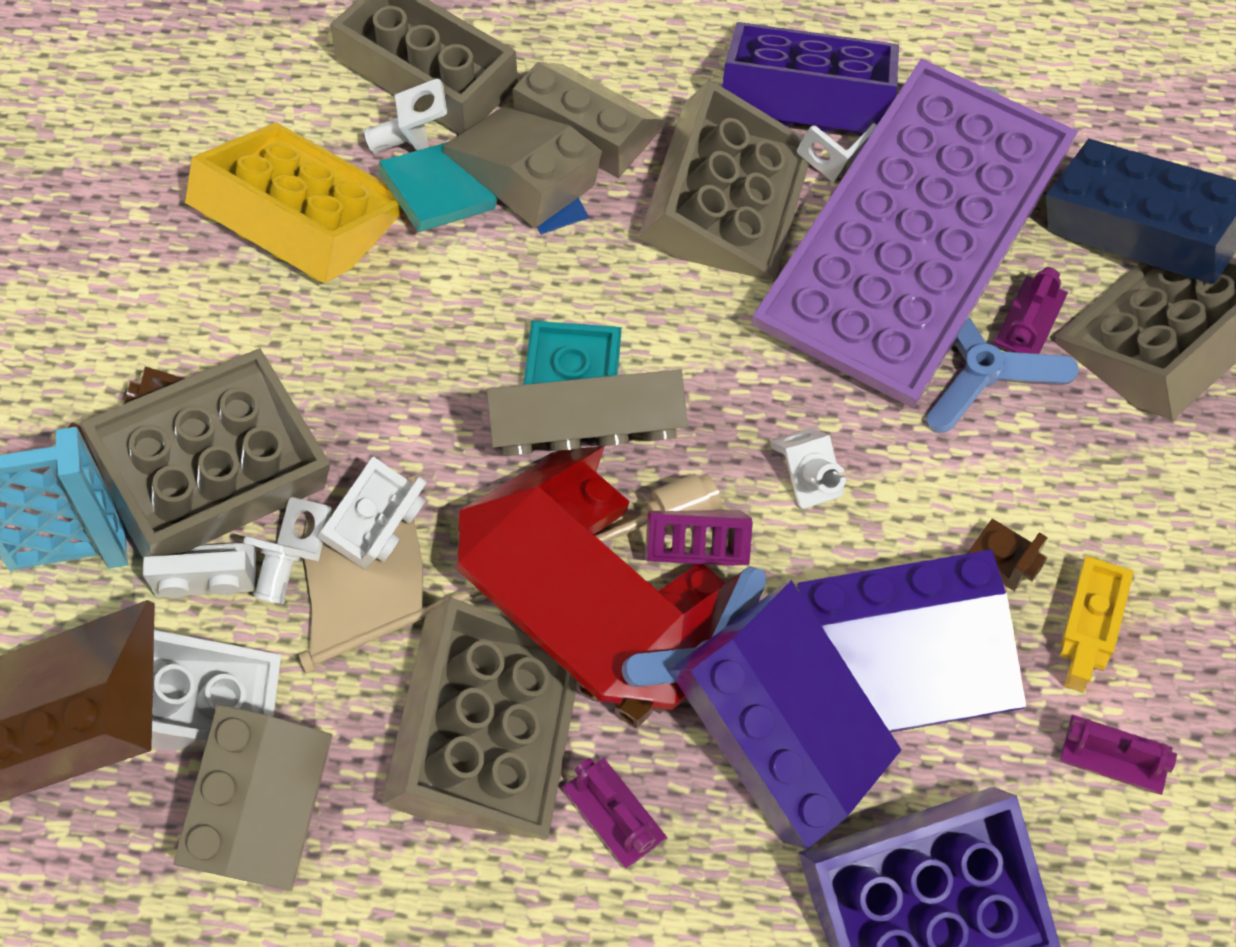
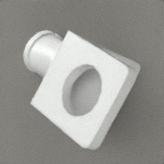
[364,78,447,155]
[797,123,877,183]
[770,428,846,509]
[243,497,332,604]

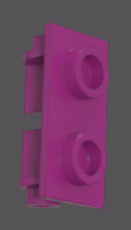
[994,267,1068,354]
[1060,714,1177,795]
[562,757,668,870]

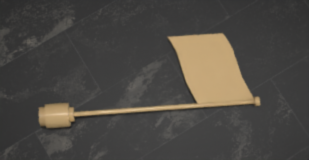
[299,473,723,674]

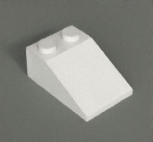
[152,630,281,751]

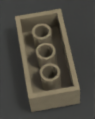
[330,0,518,135]
[487,369,688,456]

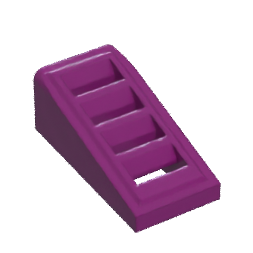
[645,510,753,566]

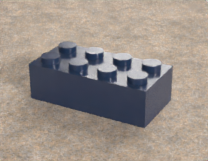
[1046,138,1236,285]

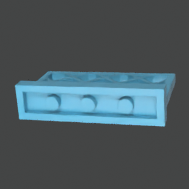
[0,427,128,571]

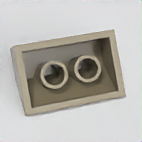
[513,62,666,179]
[173,704,333,891]

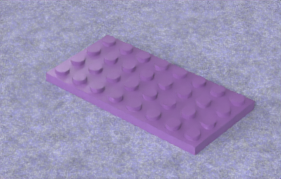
[751,59,1078,409]

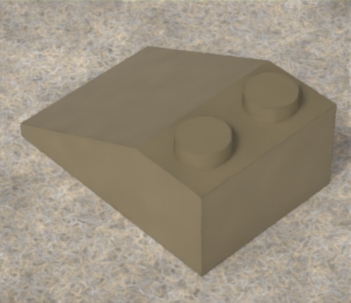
[443,106,602,228]

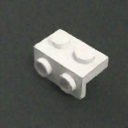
[317,456,427,570]
[143,543,256,598]

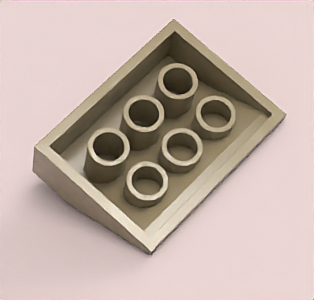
[639,79,815,281]
[1054,257,1236,421]
[80,348,330,559]
[381,597,576,840]

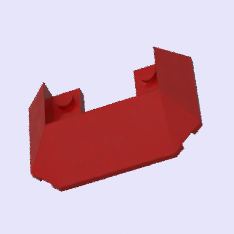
[456,446,760,710]

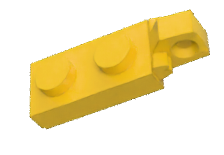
[1060,555,1134,693]

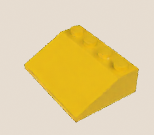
[185,122,404,284]

